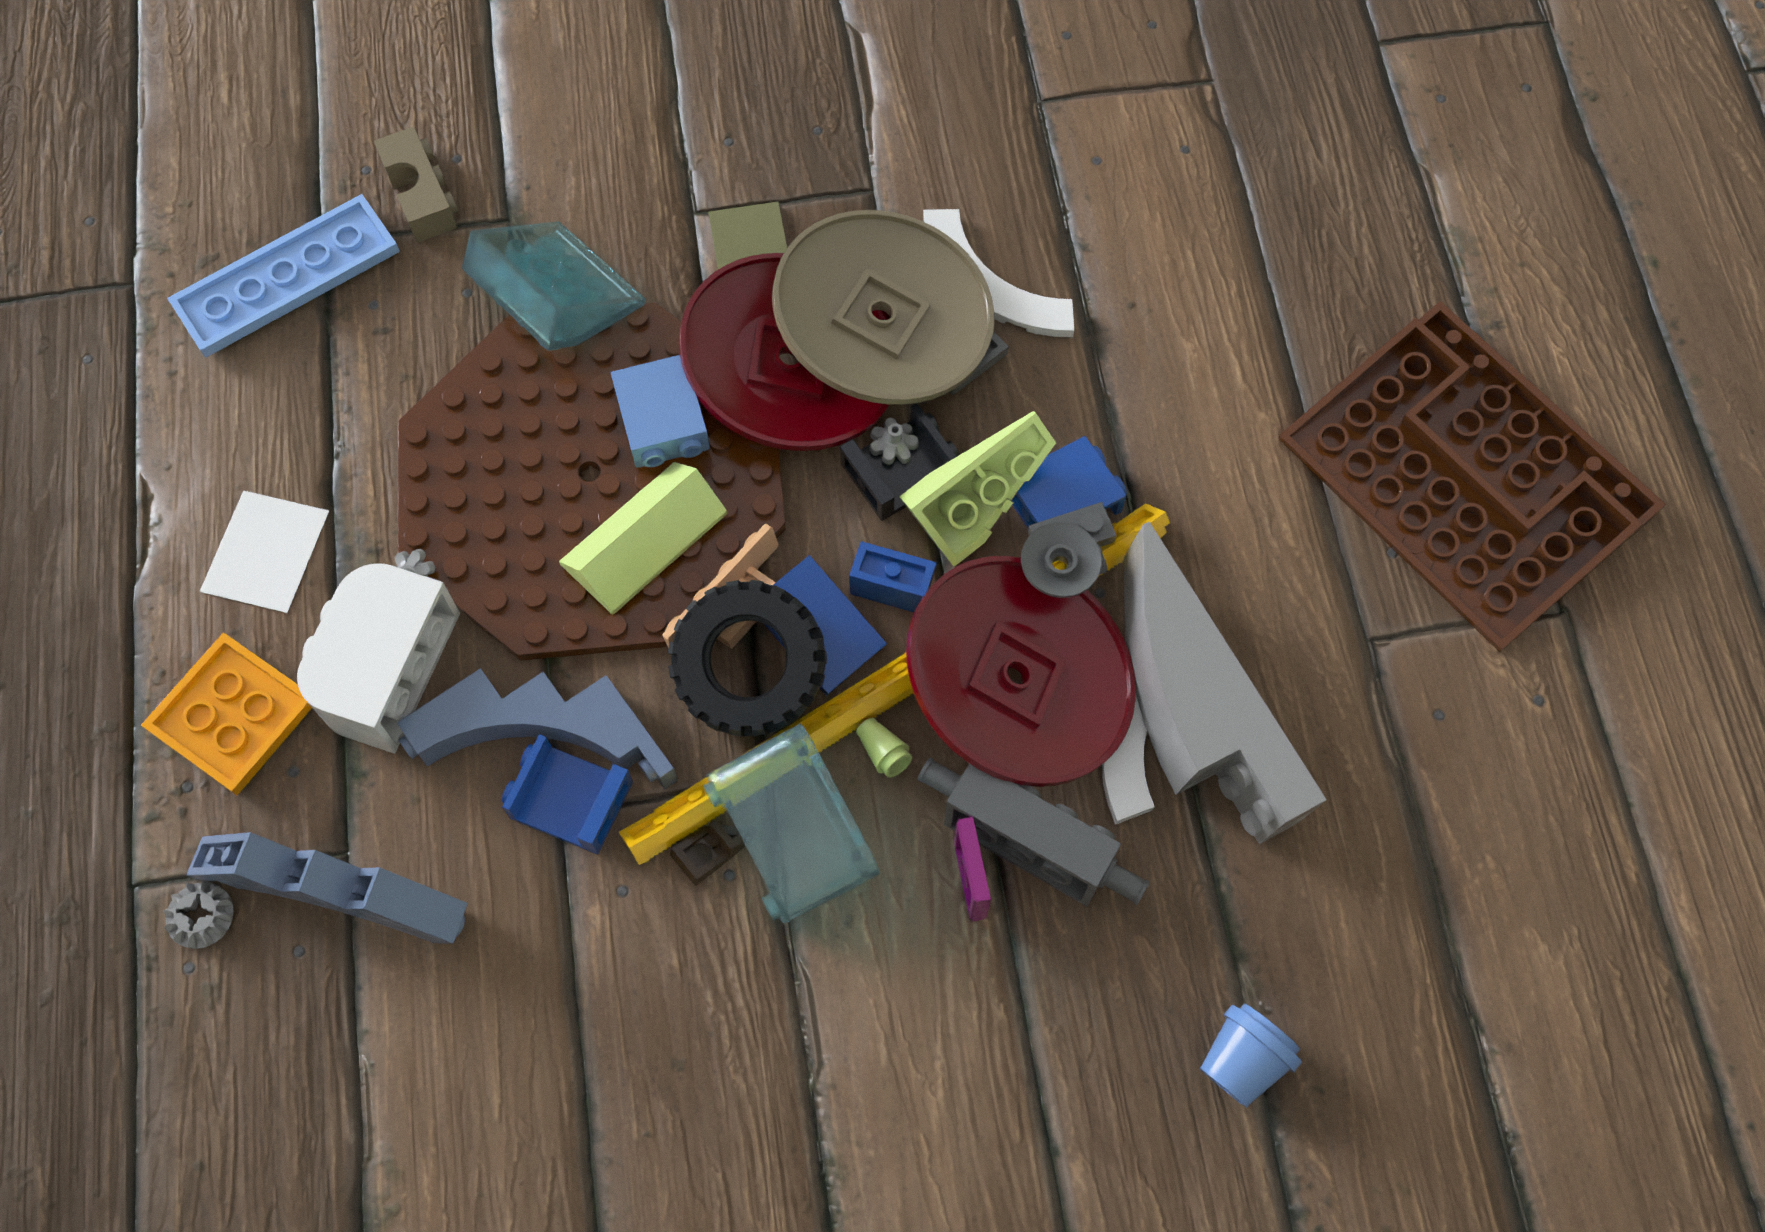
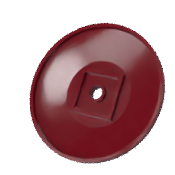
[679,253,890,451]
[906,556,1136,787]

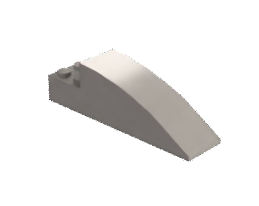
[1124,522,1327,844]

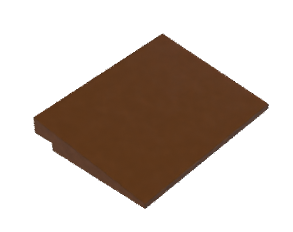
[1278,301,1666,652]

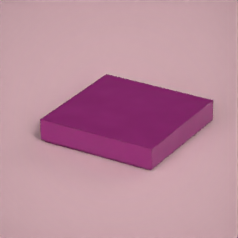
[954,817,991,922]

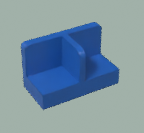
[849,541,936,612]

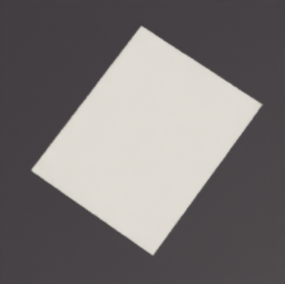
[200,490,329,613]

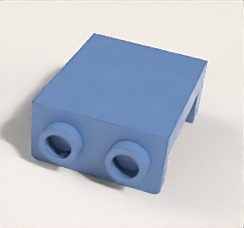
[610,355,710,468]

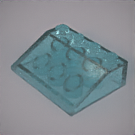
[462,221,646,350]

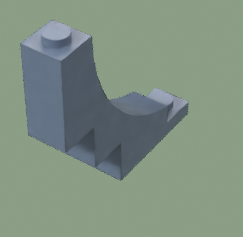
[397,668,678,789]
[186,832,468,944]

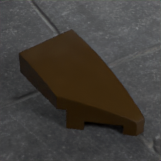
[670,820,759,886]

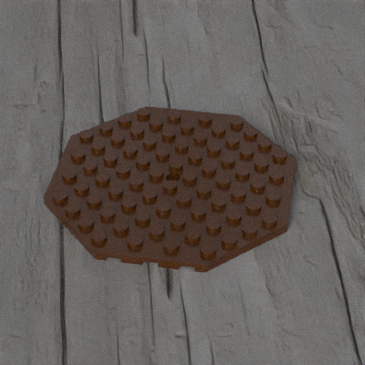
[398,303,786,661]

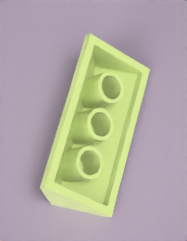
[559,462,727,615]

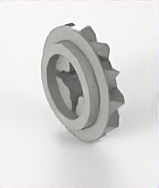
[163,880,234,949]

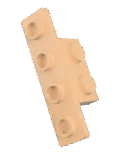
[663,524,778,649]

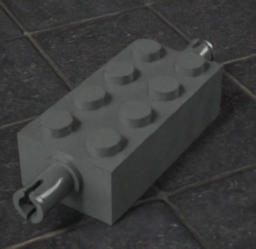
[917,757,1150,907]

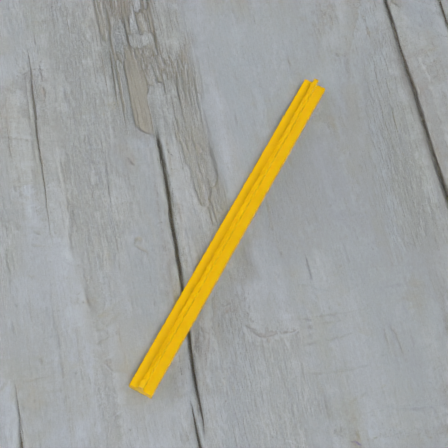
[619,503,1170,865]

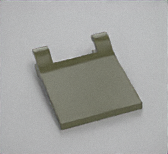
[708,202,787,269]

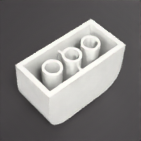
[297,564,460,754]

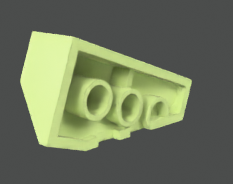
[899,411,1056,567]

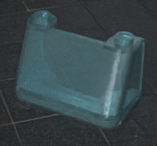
[703,724,880,924]

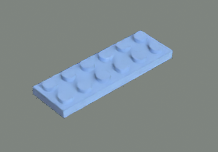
[167,194,400,358]

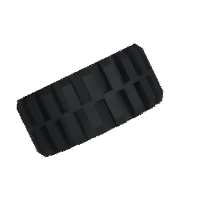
[668,580,827,736]

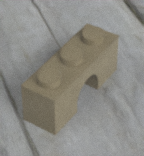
[374,126,458,243]

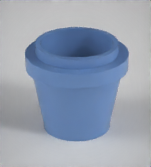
[1199,1004,1302,1108]

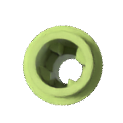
[856,718,912,778]

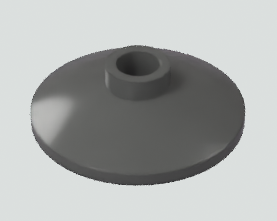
[1021,522,1102,598]

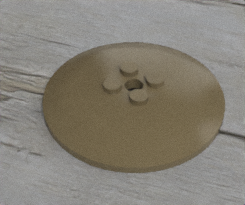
[772,210,994,404]

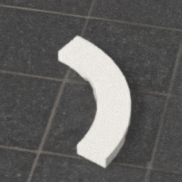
[923,209,1074,337]
[1102,697,1155,825]

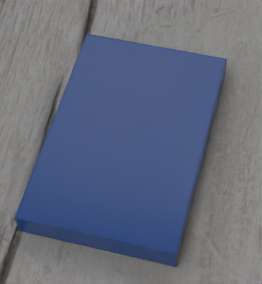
[763,555,887,696]

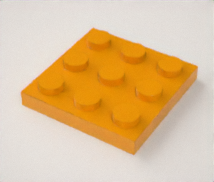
[141,632,312,796]

